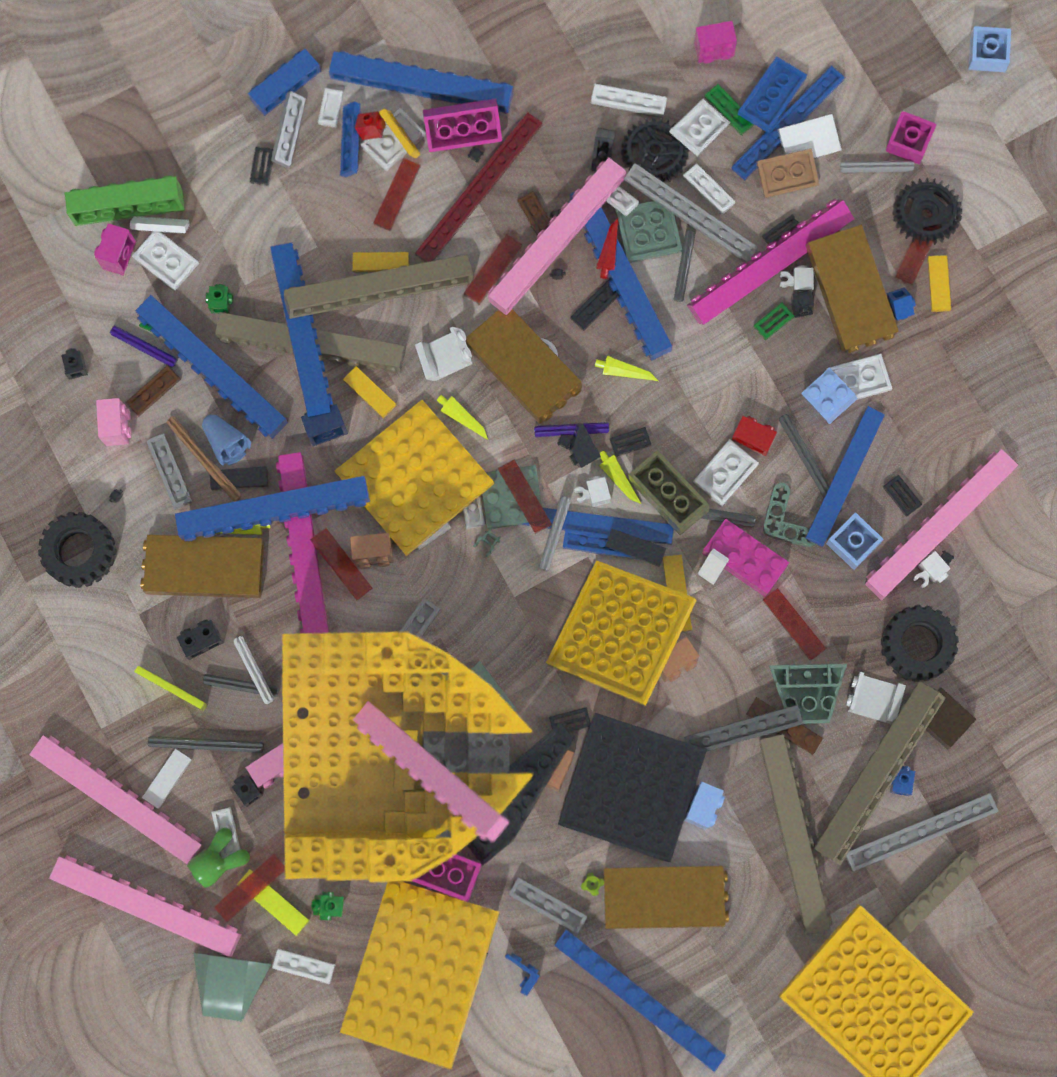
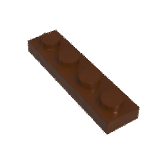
[746,697,823,755]

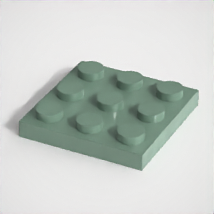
[616,201,682,262]
[482,465,544,530]

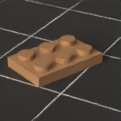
[756,148,819,198]

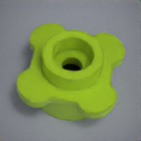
[581,873,604,896]

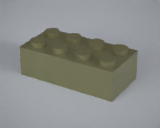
[629,450,709,535]

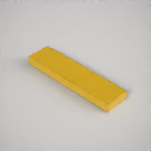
[662,554,692,632]

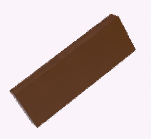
[517,191,550,236]
[125,365,181,417]

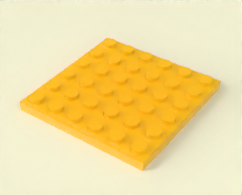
[335,400,495,556]
[546,560,696,706]

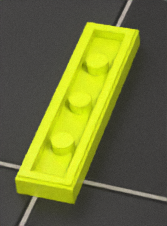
[134,666,207,711]
[237,869,310,936]

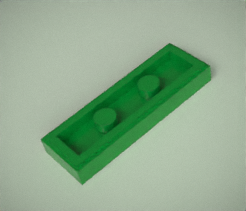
[704,84,754,136]

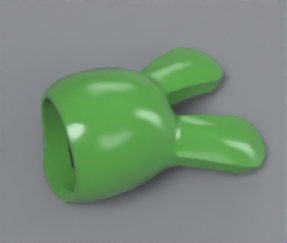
[187,828,250,888]

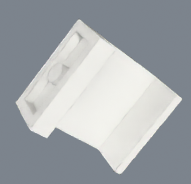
[415,327,473,381]
[846,672,906,724]

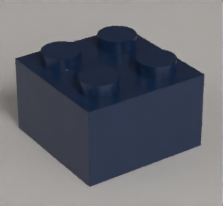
[301,404,348,447]

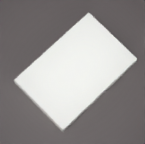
[670,99,730,156]
[361,108,426,172]
[778,114,841,158]
[132,231,199,291]
[826,354,892,400]
[693,439,759,507]

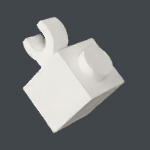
[780,265,813,294]
[574,476,611,507]
[913,551,951,589]

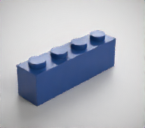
[248,49,321,116]

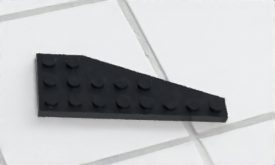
[467,722,575,866]

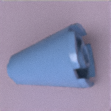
[202,414,251,466]

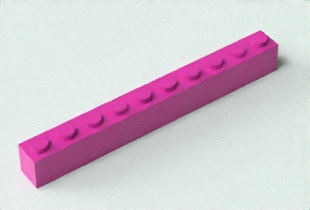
[687,199,854,325]
[276,452,329,634]

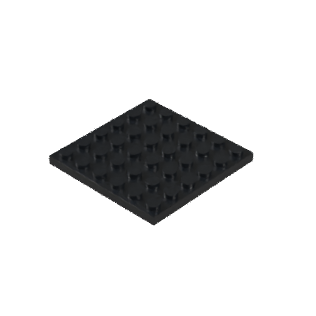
[558,713,707,863]

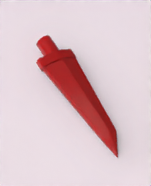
[596,218,618,279]

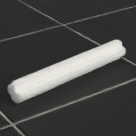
[234,636,274,704]

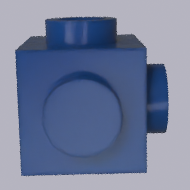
[887,287,916,320]
[890,766,915,796]

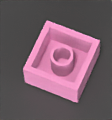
[96,398,131,446]

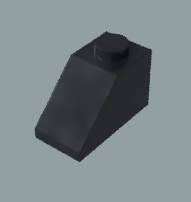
[591,128,616,171]
[569,422,601,468]

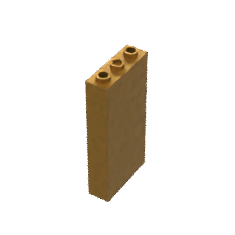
[805,224,899,353]
[465,309,582,424]
[140,535,264,598]
[604,866,729,929]

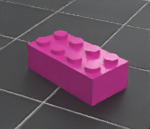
[423,99,502,152]
[702,519,790,598]
[412,854,482,902]

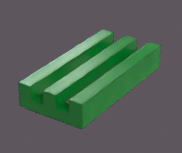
[753,302,794,341]

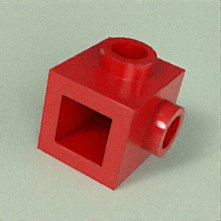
[355,111,386,140]

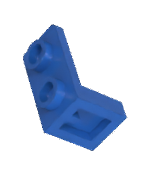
[505,952,540,996]

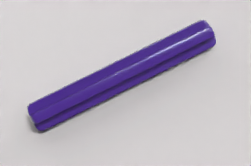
[110,325,177,367]
[534,422,609,437]

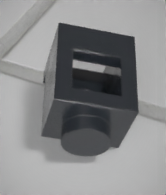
[790,290,814,318]
[61,348,88,380]
[232,775,263,807]

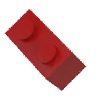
[732,416,777,456]

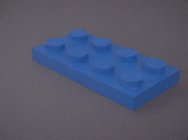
[738,56,808,133]

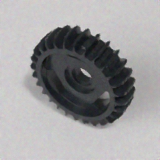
[621,117,689,183]
[892,177,963,246]

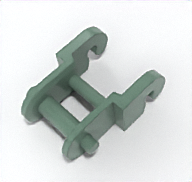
[473,529,501,558]

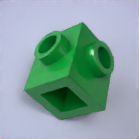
[205,284,233,314]
[311,891,344,921]

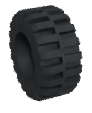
[38,512,116,588]
[881,605,959,682]

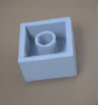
[968,26,1011,72]
[801,367,858,424]
[826,512,883,570]
[684,782,725,830]

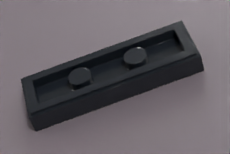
[570,279,619,331]
[210,466,268,490]
[605,528,666,567]

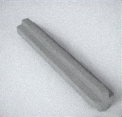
[840,160,914,173]
[539,496,571,570]

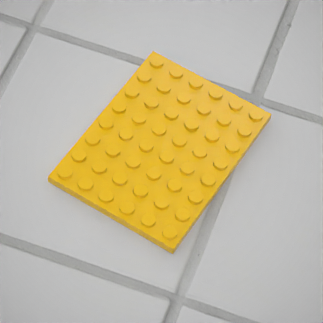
[340,881,500,1069]
[778,904,974,1077]

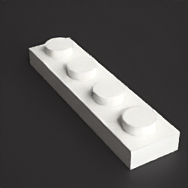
[591,84,667,117]

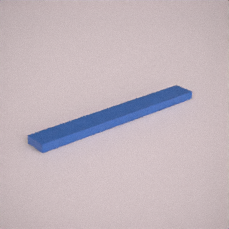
[731,65,845,181]
[805,406,885,547]
[522,508,674,545]

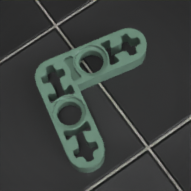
[763,483,815,547]

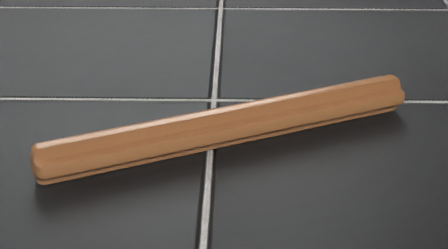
[166,416,242,502]

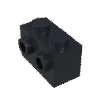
[176,619,224,660]

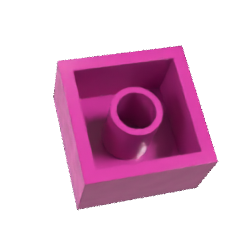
[694,21,737,64]
[886,111,937,165]
[94,223,136,276]

